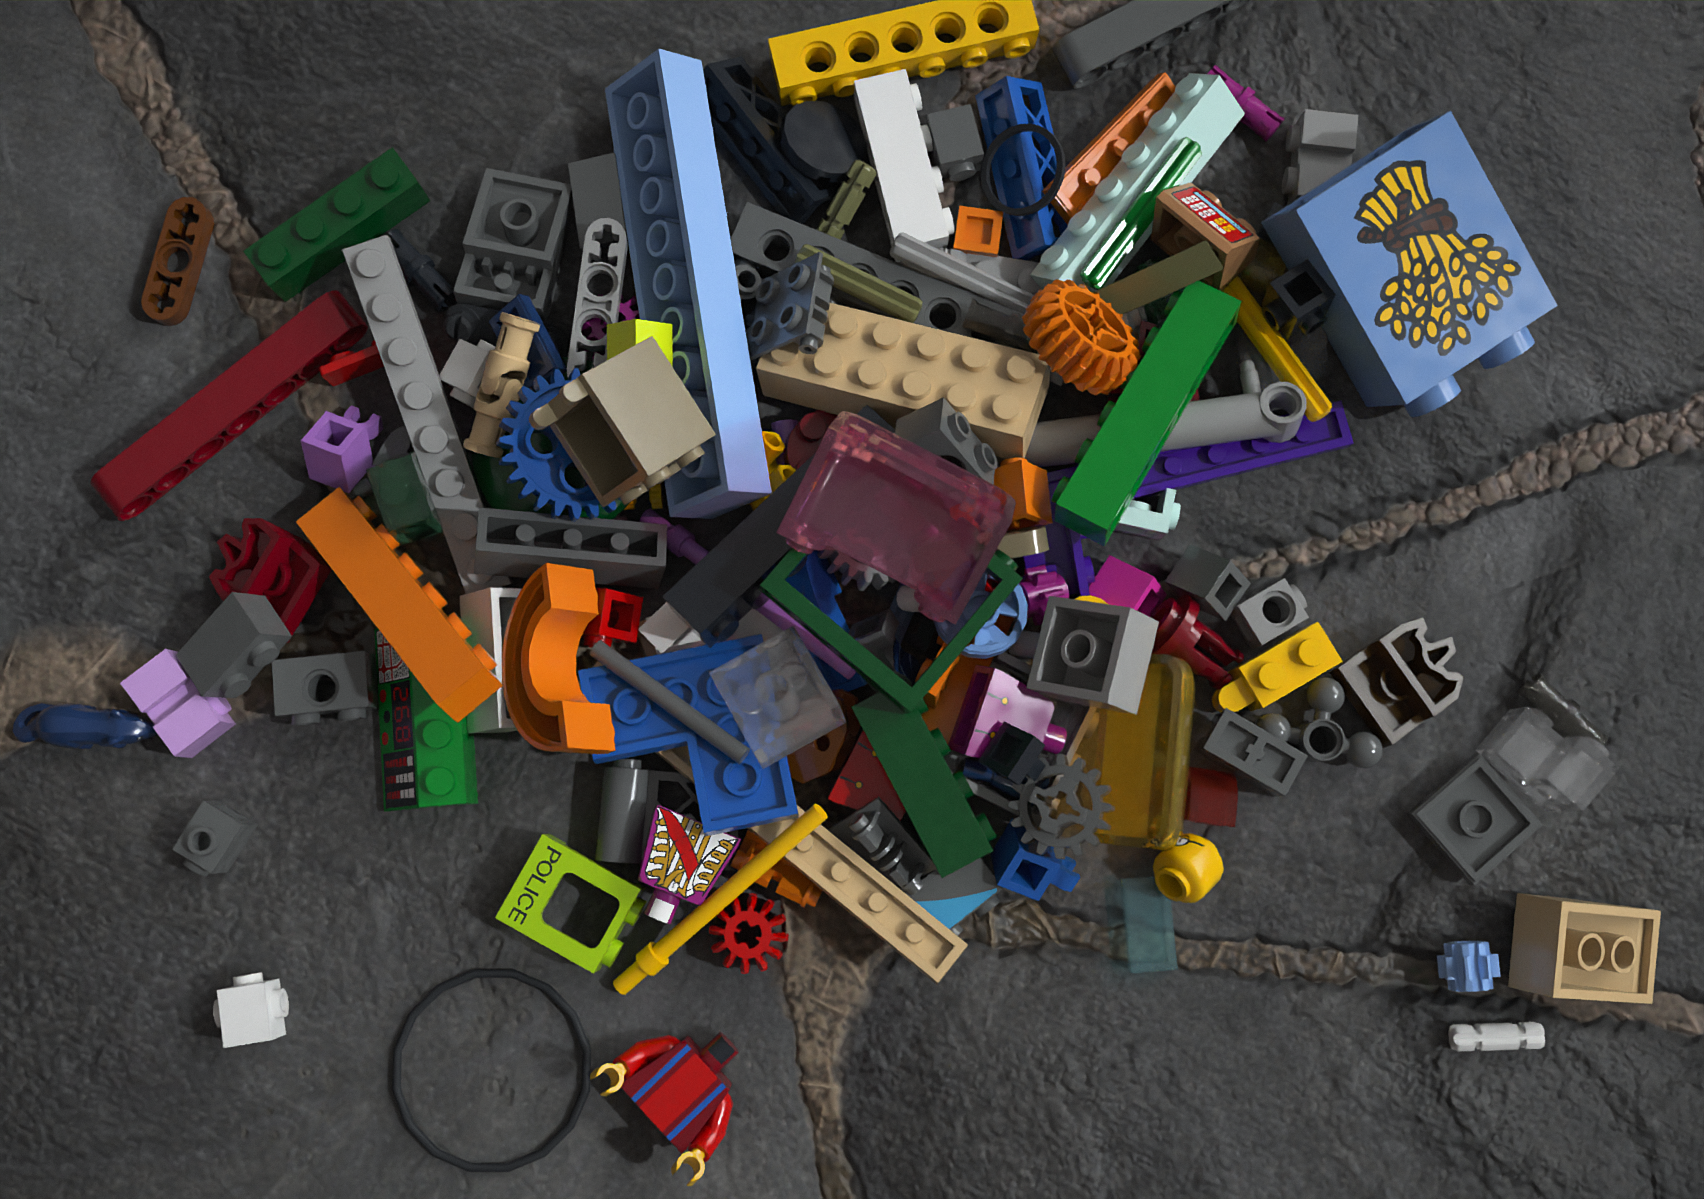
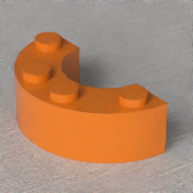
[502,563,616,754]

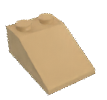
[1508,893,1661,1004]

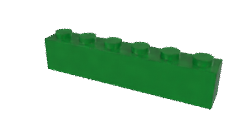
[1051,281,1242,547]

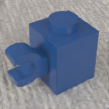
[991,818,1080,901]

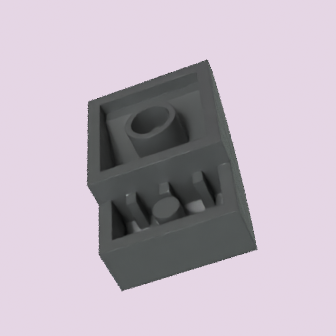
[453,168,573,323]

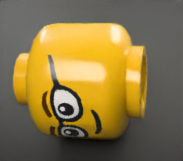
[1153,833,1224,903]

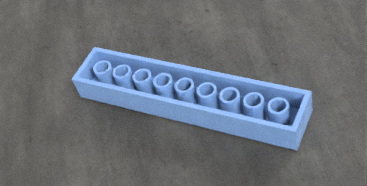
[605,49,772,519]

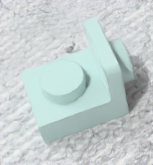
[1114,488,1180,540]

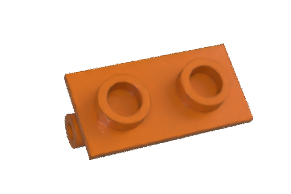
[730,829,823,908]

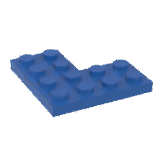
[578,634,799,837]

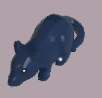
[13,703,158,749]

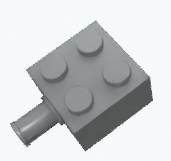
[1009,596,1159,715]

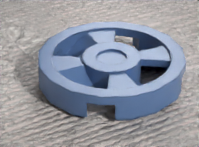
[933,564,1028,659]

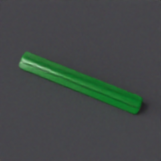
[1080,137,1202,290]

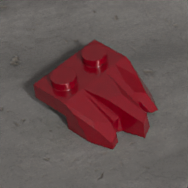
[209,518,332,643]

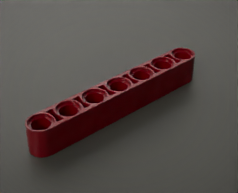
[90,290,368,521]

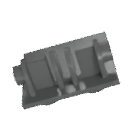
[748,252,834,361]
[828,796,937,896]

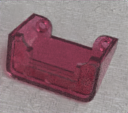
[777,411,1016,625]

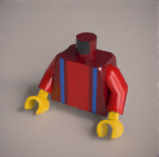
[590,1032,739,1186]

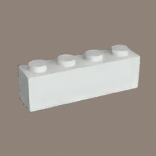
[854,69,954,262]

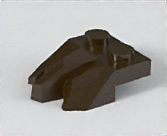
[1329,617,1464,748]

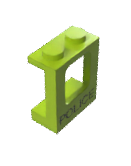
[495,834,647,974]

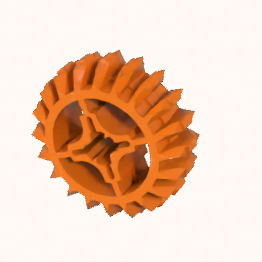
[1022,279,1141,396]

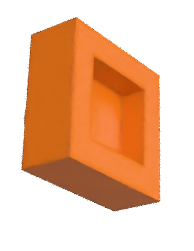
[953,206,1003,257]

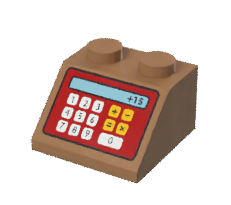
[1151,182,1260,291]

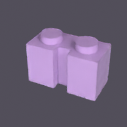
[120,648,236,758]

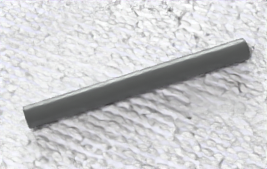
[590,640,750,764]

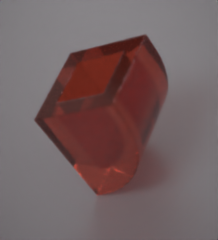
[1180,766,1238,827]

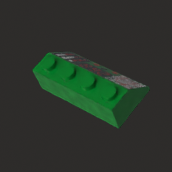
[374,628,478,812]

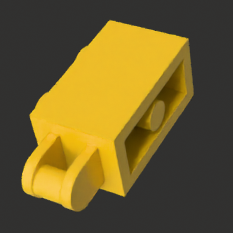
[1212,622,1343,713]

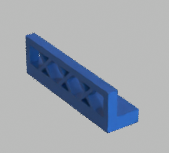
[975,76,1068,261]

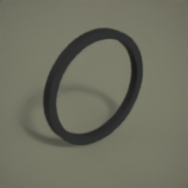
[981,124,1065,216]

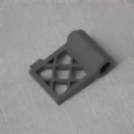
[595,759,738,871]

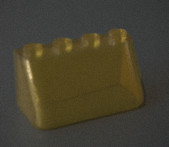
[1091,654,1196,850]

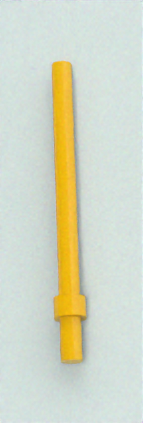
[613,804,828,995]

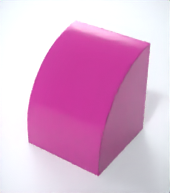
[1089,555,1167,617]

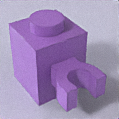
[301,405,383,493]

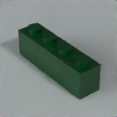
[243,147,431,302]
[852,692,997,878]

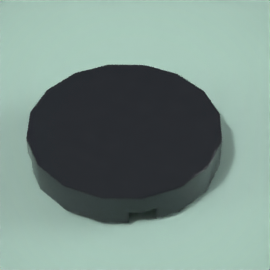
[780,101,867,183]

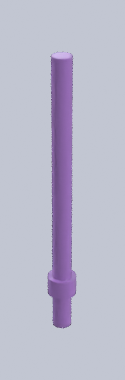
[640,508,856,679]

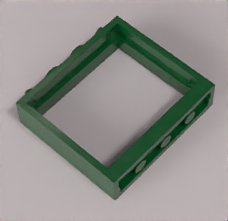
[760,453,1023,714]

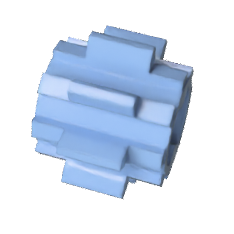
[1437,941,1501,992]

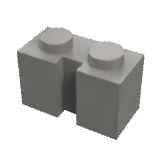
[1282,109,1358,205]

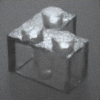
[1475,707,1619,812]

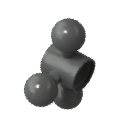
[1255,677,1383,768]

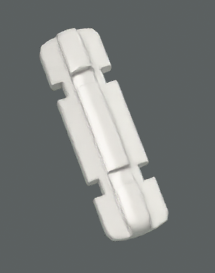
[1448,1022,1545,1052]

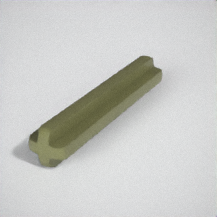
[795,244,923,323]

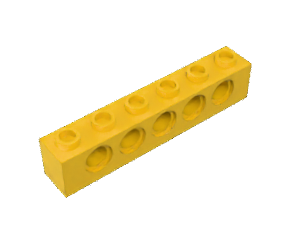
[768,0,1039,106]

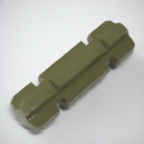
[816,160,876,239]

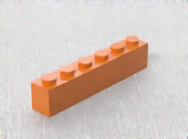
[296,487,503,723]

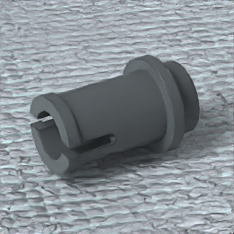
[735,265,762,307]

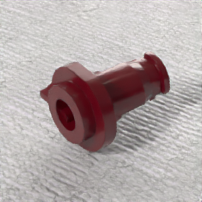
[1150,595,1244,690]

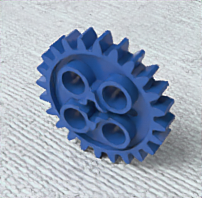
[496,368,621,522]

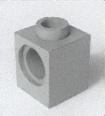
[1230,578,1309,650]

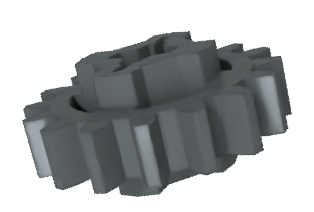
[1008,754,1115,859]

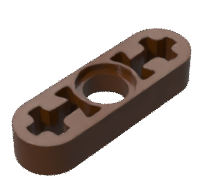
[141,197,214,326]

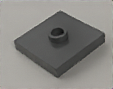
[1407,754,1543,885]

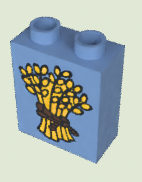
[1261,111,1558,417]

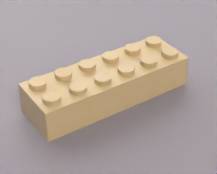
[756,303,1050,459]

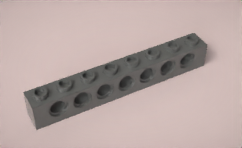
[730,202,1063,397]

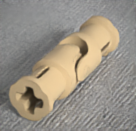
[463,312,541,458]

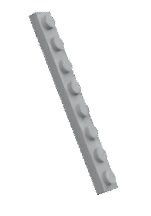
[342,235,513,594]

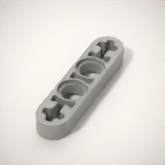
[567,218,628,378]

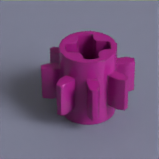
[1019,565,1069,626]

